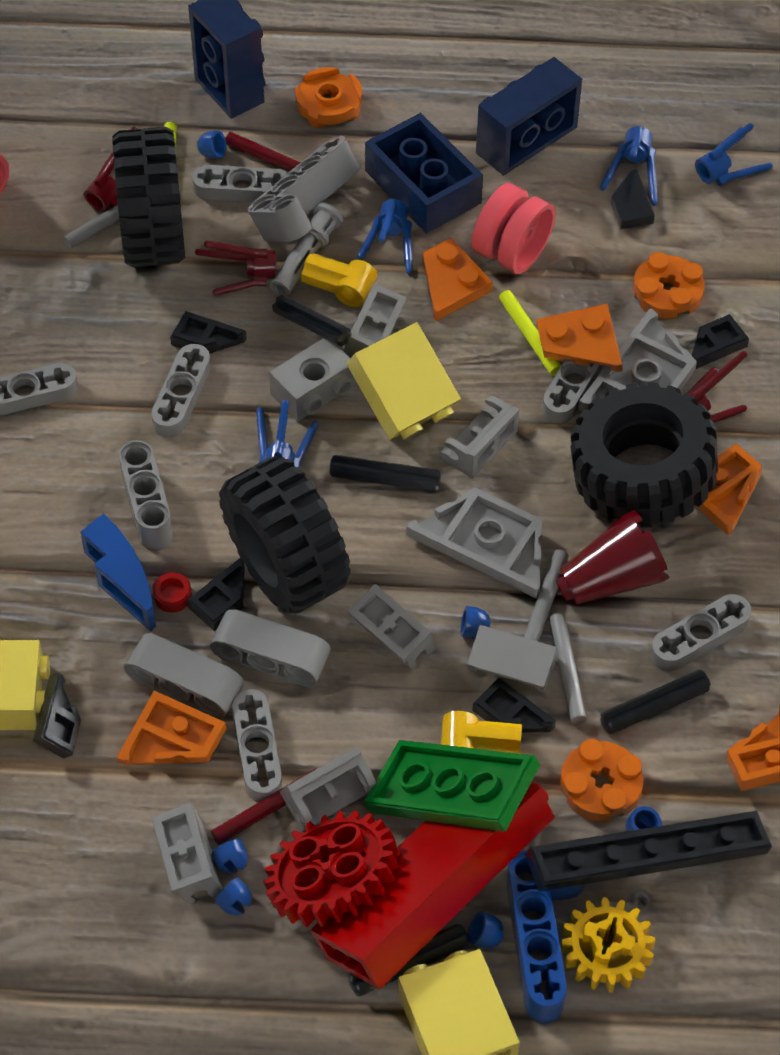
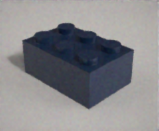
[188,0,266,119]
[476,57,582,176]
[365,113,483,234]

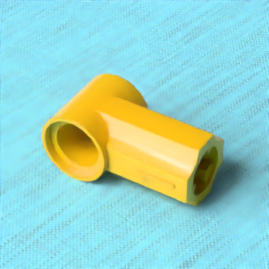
[301,253,378,308]
[440,711,522,754]

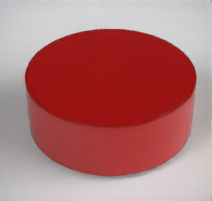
[152,572,192,613]

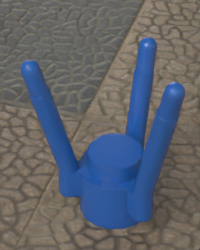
[695,123,773,186]
[599,126,658,206]
[357,199,413,274]
[256,400,319,467]

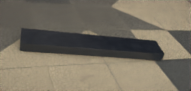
[525,811,772,892]

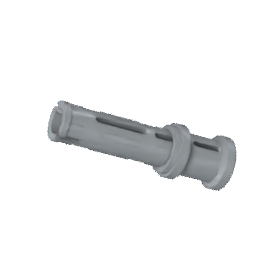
[269,203,343,296]

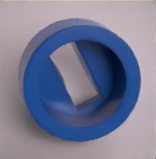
[197,130,227,159]
[460,606,491,639]
[625,806,662,831]
[211,839,248,875]
[214,877,252,916]
[468,911,504,949]

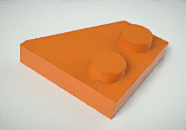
[422,238,493,321]
[536,304,623,372]
[694,443,762,535]
[116,690,227,765]
[726,708,780,791]

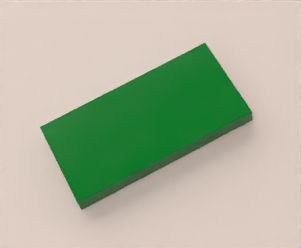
[363,740,540,832]

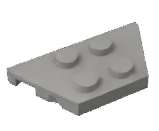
[578,309,697,411]
[406,487,542,598]

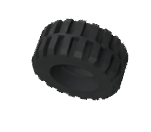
[112,127,185,267]
[570,382,718,528]
[219,456,351,614]

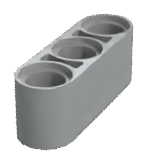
[119,440,173,550]
[209,610,331,687]
[123,633,244,718]

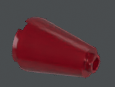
[555,510,669,604]

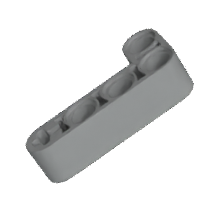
[247,136,361,242]

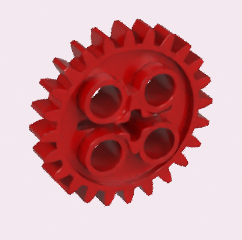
[263,810,400,927]

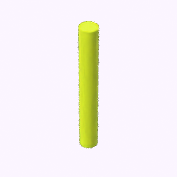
[499,290,561,376]

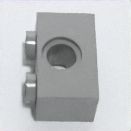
[269,338,355,422]

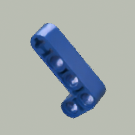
[507,850,586,1023]

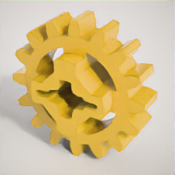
[560,897,655,993]

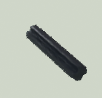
[272,295,352,346]
[329,455,441,492]
[600,670,711,734]
[348,924,469,996]

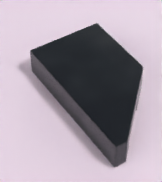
[611,169,655,229]
[170,311,247,354]
[691,314,749,369]
[187,558,245,631]
[33,672,81,759]
[472,678,556,733]

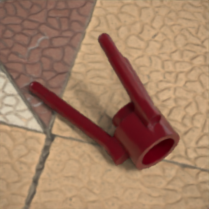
[83,127,137,211]
[195,240,276,296]
[687,351,748,423]

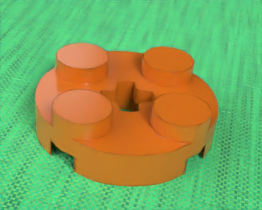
[295,67,362,128]
[632,252,705,319]
[560,739,644,822]

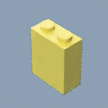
[346,322,461,440]
[0,640,50,730]
[398,949,520,1055]

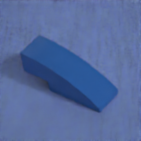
[80,513,156,631]

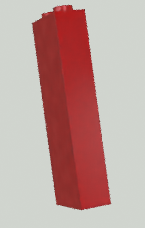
[310,781,555,990]

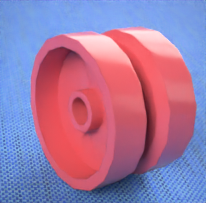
[471,182,556,274]

